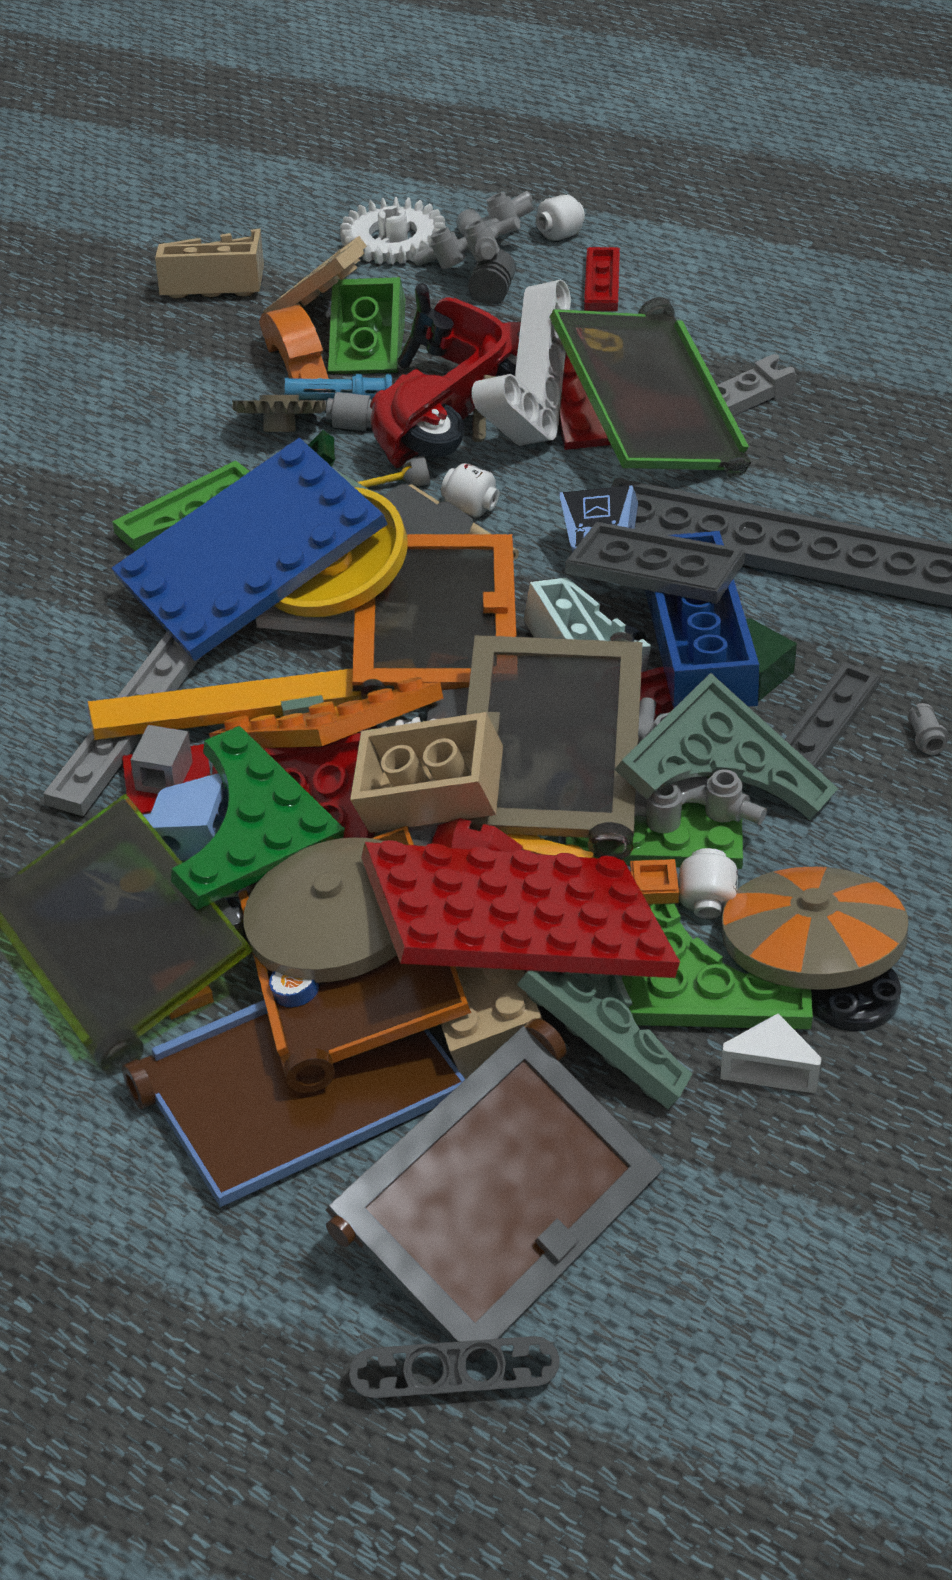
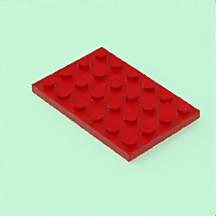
[361,840,680,978]

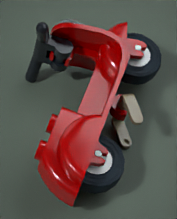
[370,283,521,469]

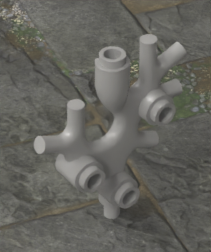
[413,191,534,269]
[576,698,767,833]

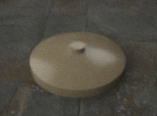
[243,838,397,983]

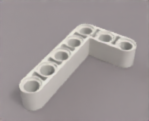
[472,280,571,446]

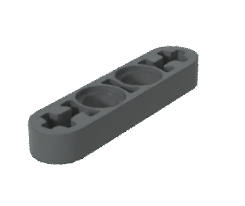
[349,1336,560,1398]

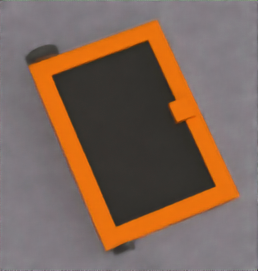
[352,534,518,699]

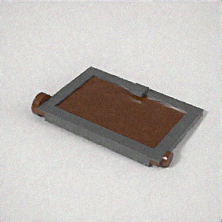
[325,1018,664,1364]

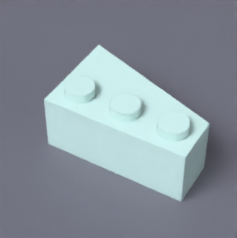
[523,578,651,685]

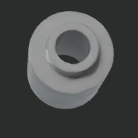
[326,392,372,431]

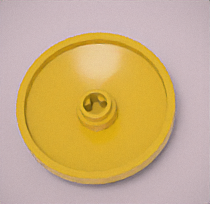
[274,487,408,617]

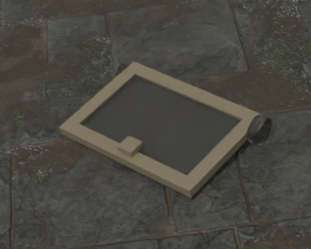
[466,632,643,859]

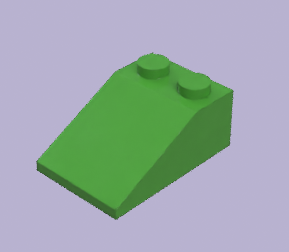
[328,277,406,374]

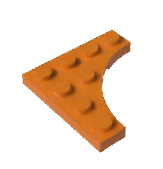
[209,677,444,748]

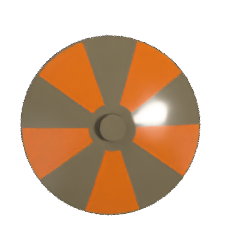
[722,866,908,989]

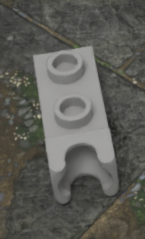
[717,354,796,416]

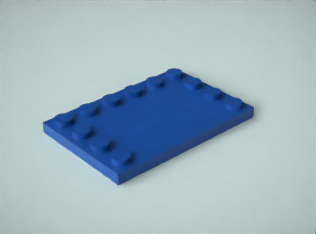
[112,438,388,661]

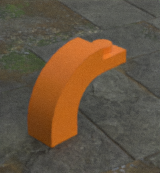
[259,305,331,390]

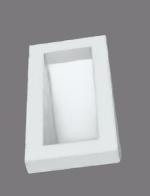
[720,1014,821,1094]

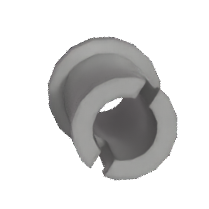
[907,703,949,755]

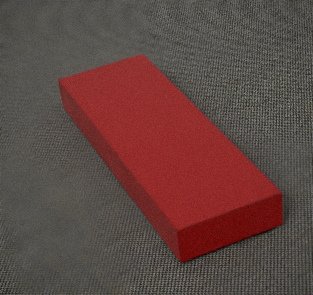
[584,247,620,311]

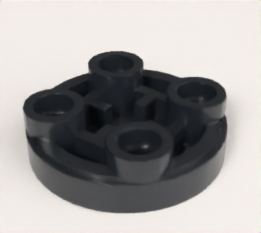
[811,968,901,1031]

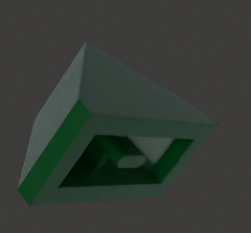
[746,618,797,702]

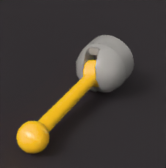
[358,455,431,488]

